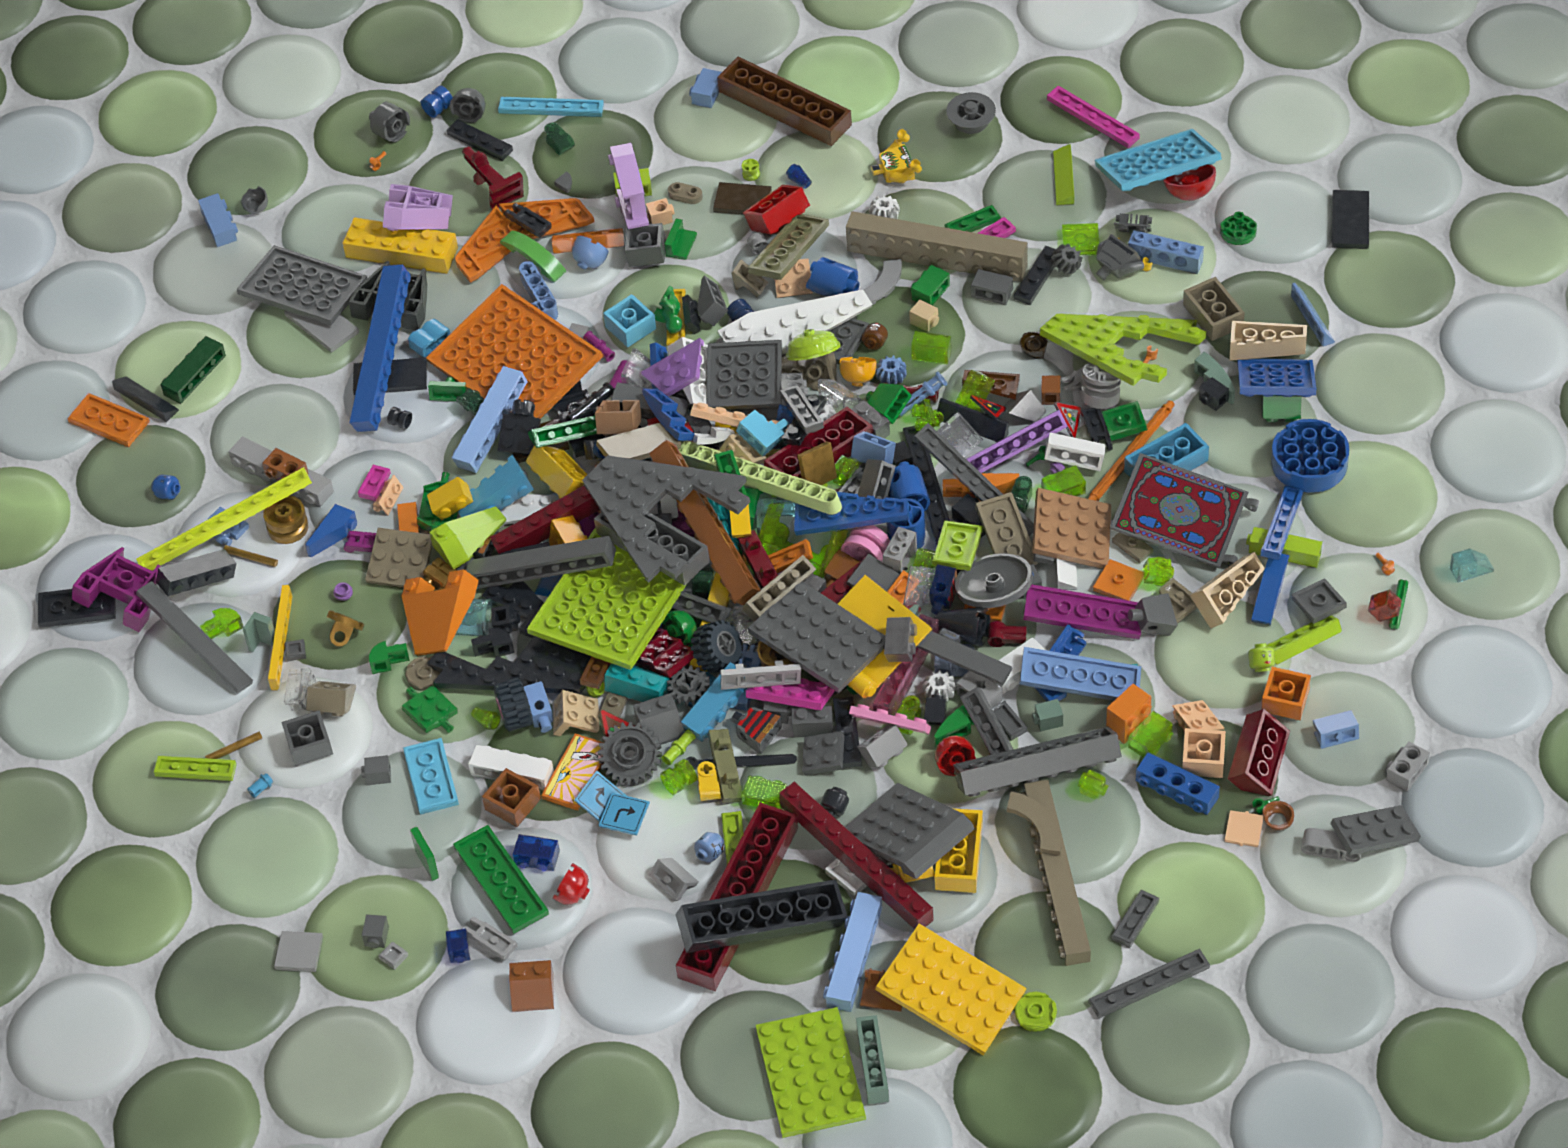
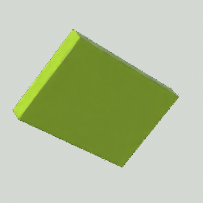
[932,521,982,571]

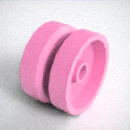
[841,525,890,562]

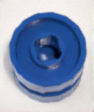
[420,86,453,118]

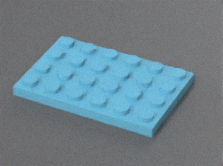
[1095,128,1222,191]

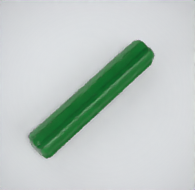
[1389,579,1409,630]

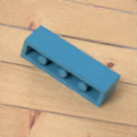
[681,662,747,742]

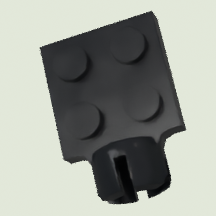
[497,399,541,455]

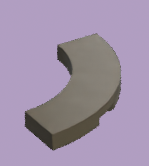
[1007,792,1061,855]

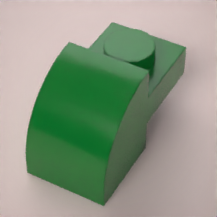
[369,641,410,674]

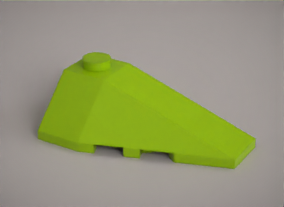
[429,506,507,570]

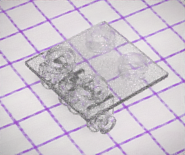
[903,566,937,607]

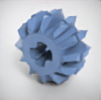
[876,355,907,384]

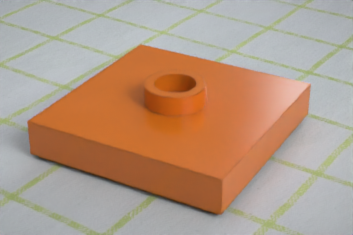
[1093,559,1145,601]

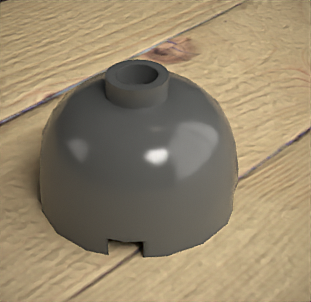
[450,88,486,123]

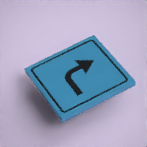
[574,771,627,822]
[599,793,650,836]

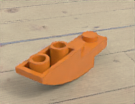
[943,473,1019,502]

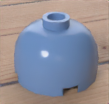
[572,236,609,270]

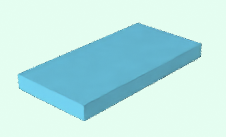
[403,738,459,815]

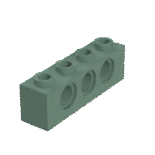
[856,1015,889,1104]

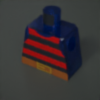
[929,564,957,614]

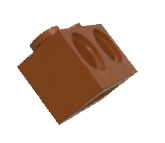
[262,448,309,481]

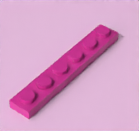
[1047,86,1140,149]

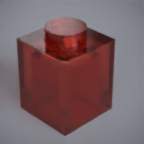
[1368,589,1402,622]

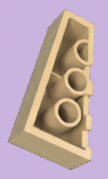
[1229,321,1307,361]
[1190,552,1265,629]

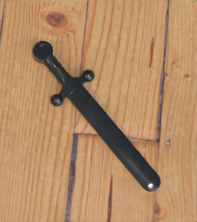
[685,754,797,771]

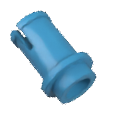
[247,773,273,798]

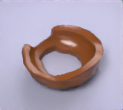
[1263,801,1294,830]

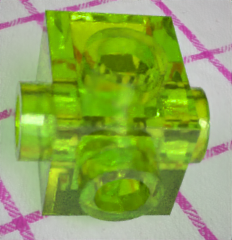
[1143,557,1174,586]

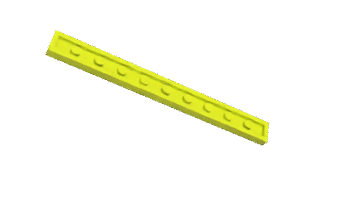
[136,467,312,571]

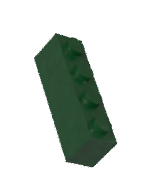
[160,336,226,404]

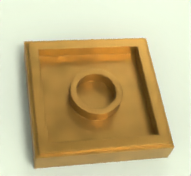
[798,442,837,485]

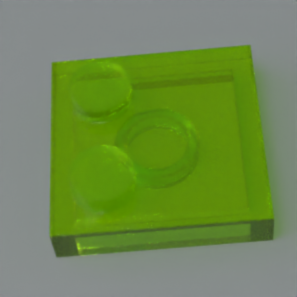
[1062,223,1099,256]

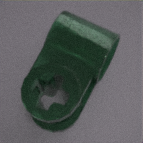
[544,122,575,155]
[1011,476,1033,514]
[692,570,714,600]

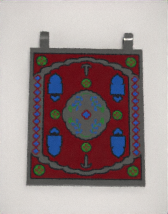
[1110,453,1259,569]

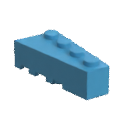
[458,455,534,517]

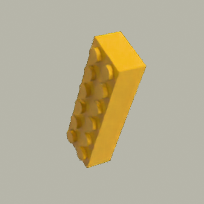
[343,217,458,274]

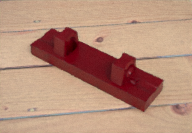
[737,530,778,589]

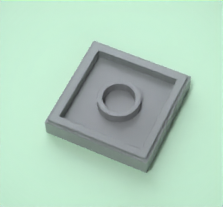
[274,931,323,972]

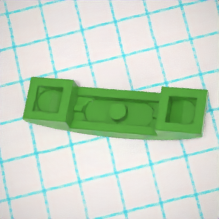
[500,230,566,283]

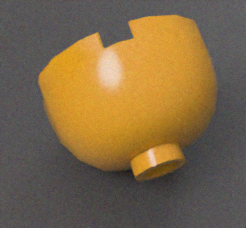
[840,357,877,386]

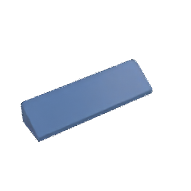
[1291,283,1335,347]

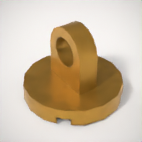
[327,610,365,646]

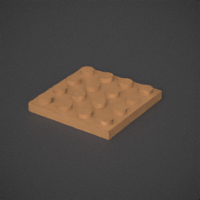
[1032,488,1111,569]

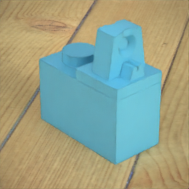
[736,410,789,457]

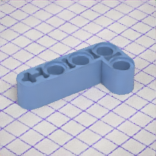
[519,261,558,320]

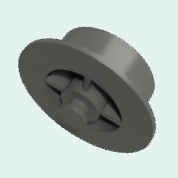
[946,92,996,134]

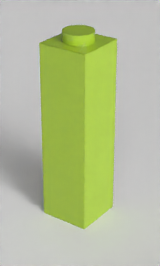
[1246,527,1323,568]

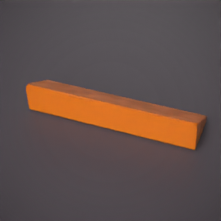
[552,228,624,254]

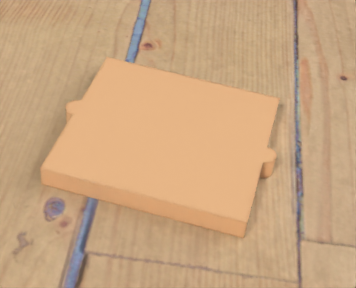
[1225,810,1264,847]

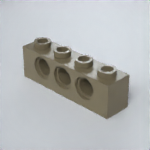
[742,555,816,622]

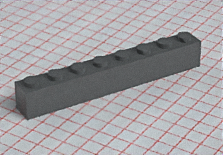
[466,536,616,589]

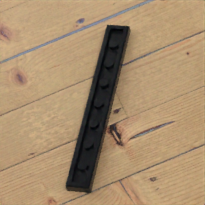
[903,425,950,546]

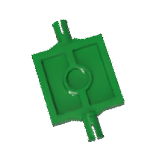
[402,685,458,733]

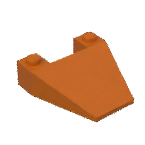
[402,569,479,656]

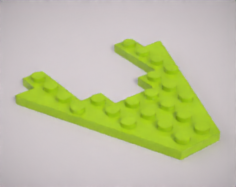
[1040,313,1207,386]

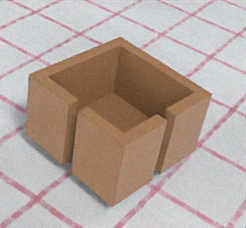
[595,400,642,436]

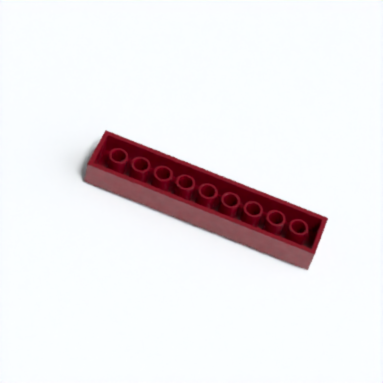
[675,802,798,992]

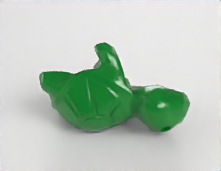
[654,285,682,334]

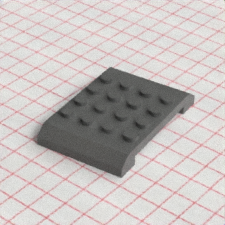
[845,782,975,879]

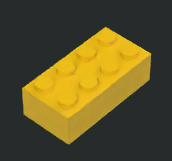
[935,808,983,893]

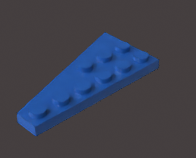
[794,492,909,536]

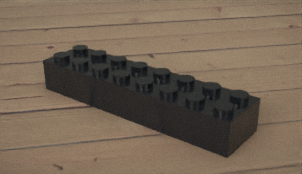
[675,879,848,953]

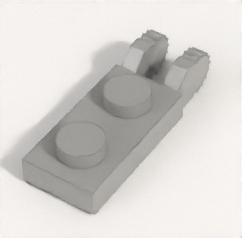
[461,917,518,961]

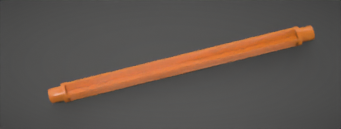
[1088,400,1175,501]

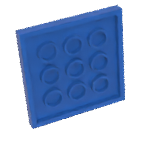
[1237,359,1317,397]

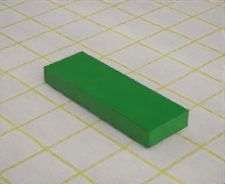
[945,205,1001,232]

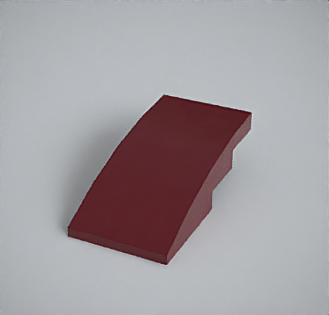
[636,628,694,678]

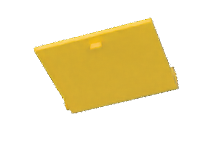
[838,575,932,698]

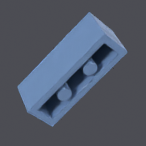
[198,193,238,247]

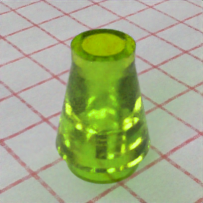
[471,707,501,730]

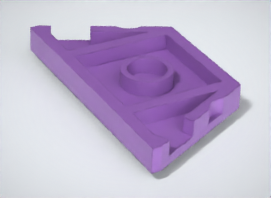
[641,338,704,397]

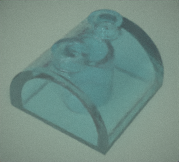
[455,598,493,636]

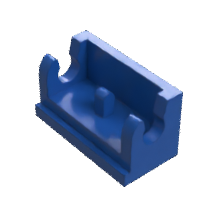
[1049,624,1086,656]

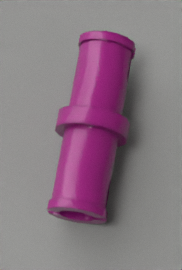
[583,331,616,362]

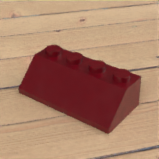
[1228,709,1290,796]

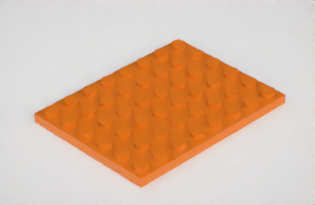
[426,284,603,419]

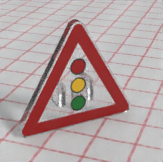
[1054,402,1082,438]

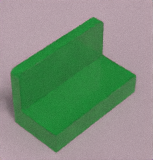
[665,218,697,260]

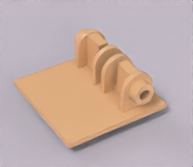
[775,258,813,298]
[1172,700,1224,731]

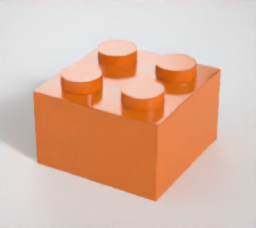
[1261,667,1311,721]
[1106,684,1152,744]

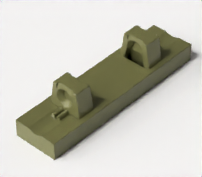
[708,729,743,803]

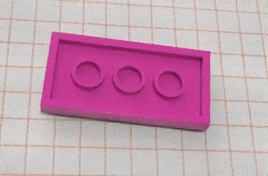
[746,678,834,710]

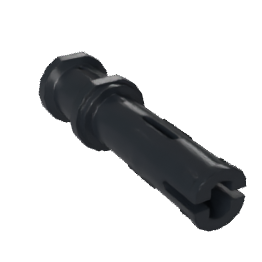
[566,382,615,421]

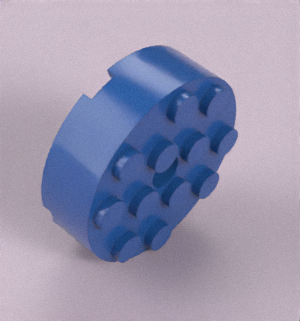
[1271,419,1349,493]

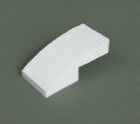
[693,427,735,445]

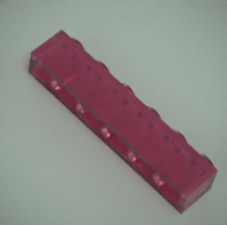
[873,614,939,716]

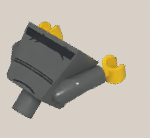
[1096,234,1153,280]

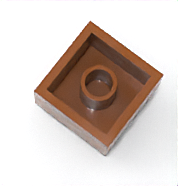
[482,768,541,827]

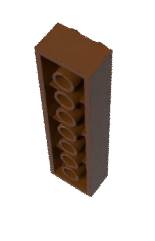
[717,56,852,147]

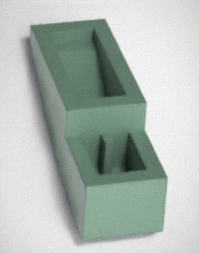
[1194,352,1235,405]

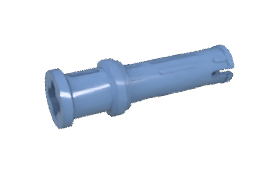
[900,372,948,416]

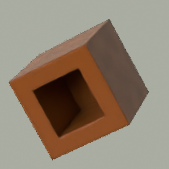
[1042,375,1060,405]

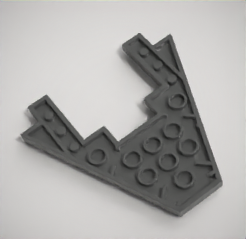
[582,455,750,583]

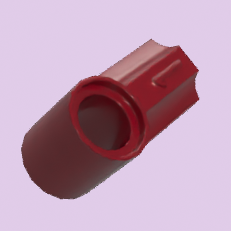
[988,621,1027,647]

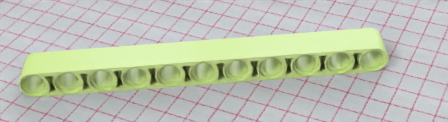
[678,441,842,515]

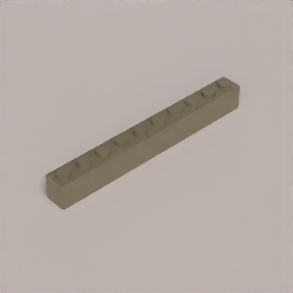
[1021,780,1091,966]

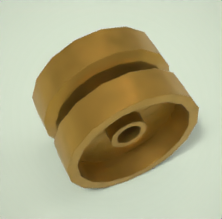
[263,496,309,544]

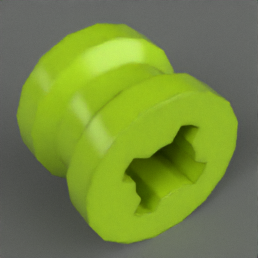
[741,159,760,181]

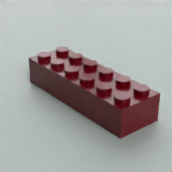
[764,407,873,479]

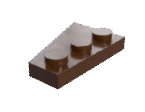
[962,370,1020,400]

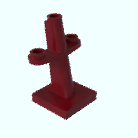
[462,146,524,210]

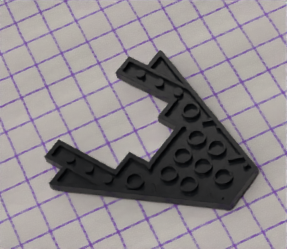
[427,581,592,694]

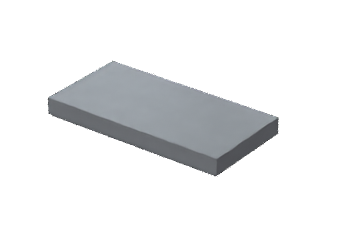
[284,310,359,353]

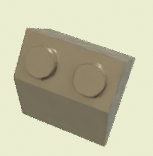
[306,681,356,716]

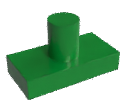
[428,377,467,402]

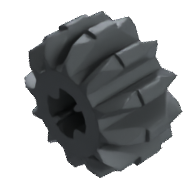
[1051,243,1083,275]

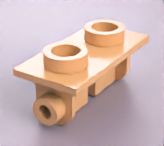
[373,475,404,516]

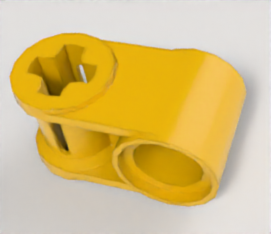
[697,761,721,801]

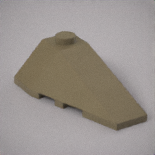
[782,351,837,390]

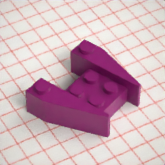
[72,547,161,632]

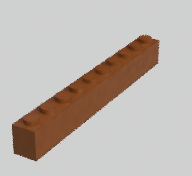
[649,440,761,606]

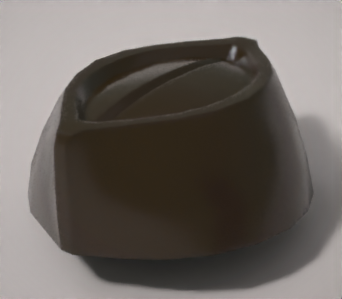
[1020,332,1048,359]

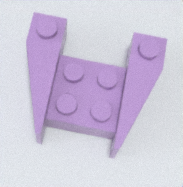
[608,143,649,229]
[383,184,453,231]

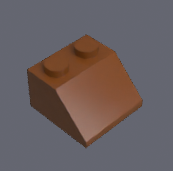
[509,960,554,1012]

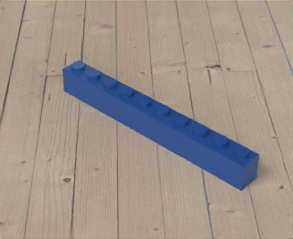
[349,264,411,432]

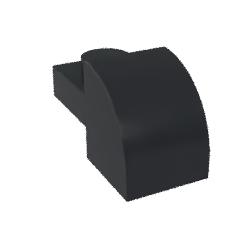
[471,628,514,657]

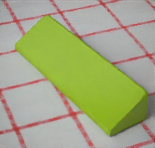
[1053,144,1074,205]
[1266,615,1342,664]

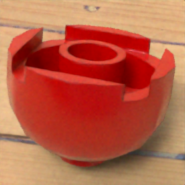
[935,735,976,776]
[552,863,590,905]

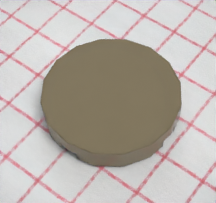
[405,656,440,691]

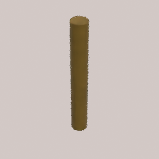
[224,545,278,567]
[205,731,262,759]

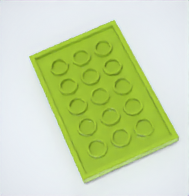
[756,1007,866,1138]

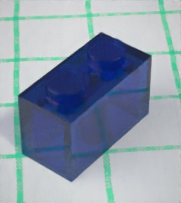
[513,834,560,871]

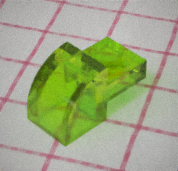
[200,608,244,639]

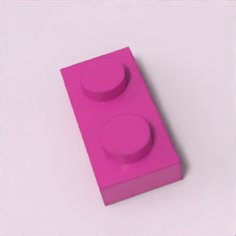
[978,217,1016,238]
[358,465,391,501]

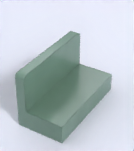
[243,612,275,652]

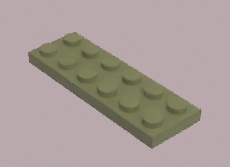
[748,214,829,280]

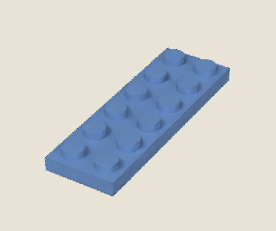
[1019,647,1142,701]

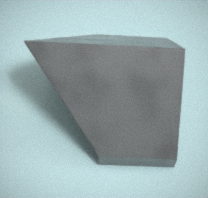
[1005,390,1046,423]

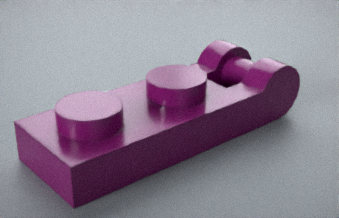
[344,531,376,553]

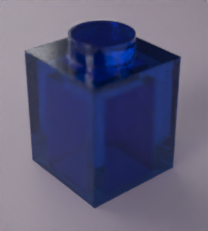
[446,928,471,963]

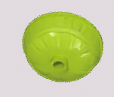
[786,329,841,361]

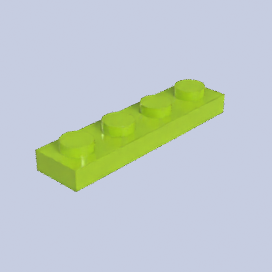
[154,756,237,781]

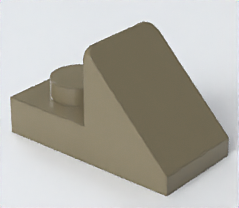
[731,259,768,297]

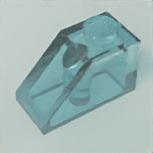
[1450,548,1494,583]

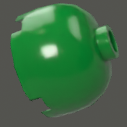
[662,610,697,646]

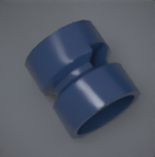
[727,299,755,322]

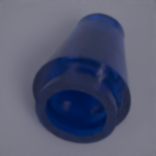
[786,164,812,189]

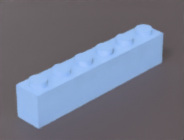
[452,366,528,473]
[823,892,883,1012]

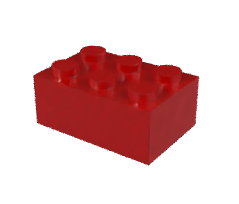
[743,184,810,234]

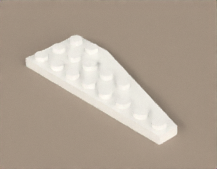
[718,290,872,357]

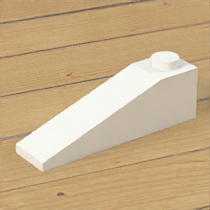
[668,337,708,405]

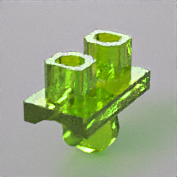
[911,399,944,431]

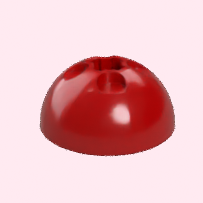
[1163,164,1216,201]

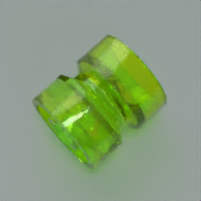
[660,759,698,795]

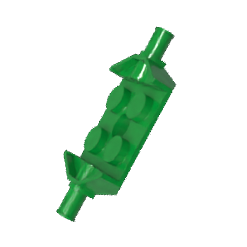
[417,472,458,531]

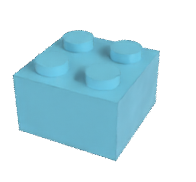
[603,294,656,347]

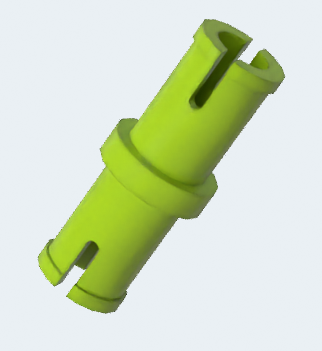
[661,730,696,766]

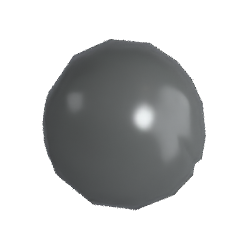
[241,186,268,214]

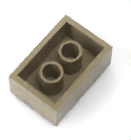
[1183,277,1245,341]

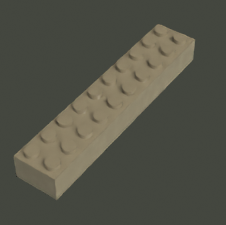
[846,211,1028,282]

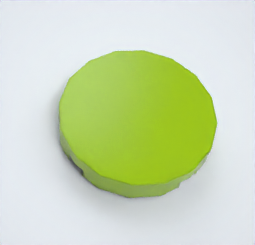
[1015,991,1057,1032]

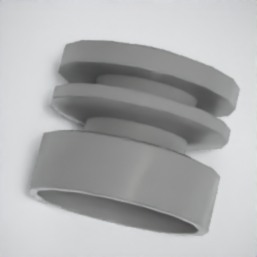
[1080,362,1121,409]

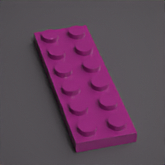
[1023,584,1141,639]

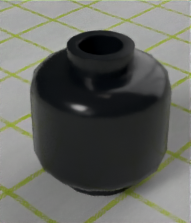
[820,787,849,818]

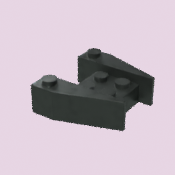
[349,261,428,330]

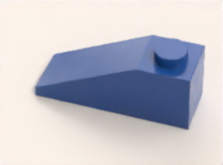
[305,504,357,557]

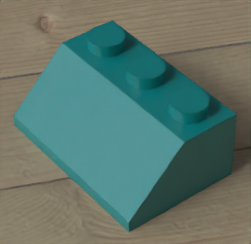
[604,663,670,702]

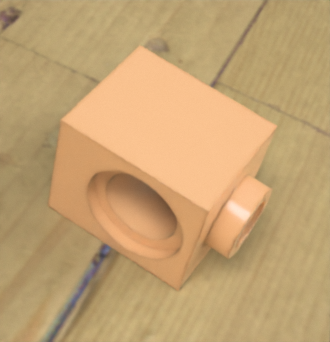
[646,198,675,225]

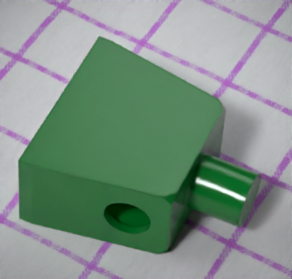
[866,383,912,424]

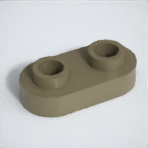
[668,182,703,204]

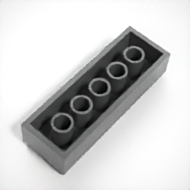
[594,512,710,586]

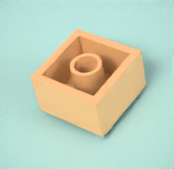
[1182,728,1226,778]

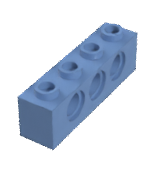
[1128,230,1204,274]

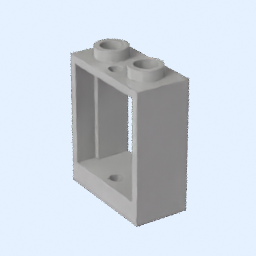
[883,527,918,574]

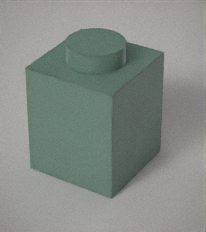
[1032,699,1063,732]

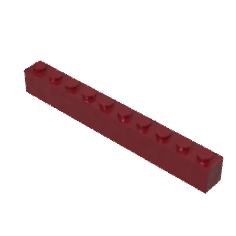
[779,781,934,929]

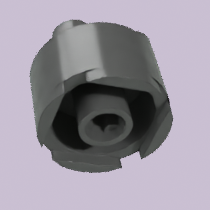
[369,101,410,142]

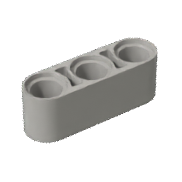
[1301,828,1361,862]

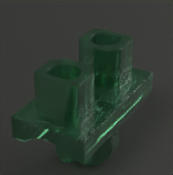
[456,388,484,415]

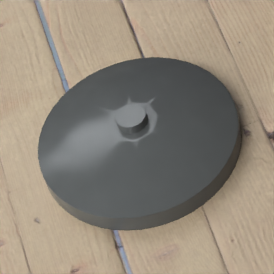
[955,553,1033,608]

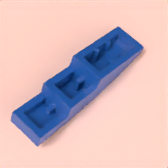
[642,388,694,441]
[1251,554,1289,625]

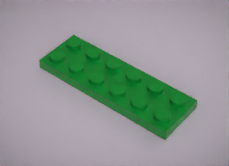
[453,825,549,934]

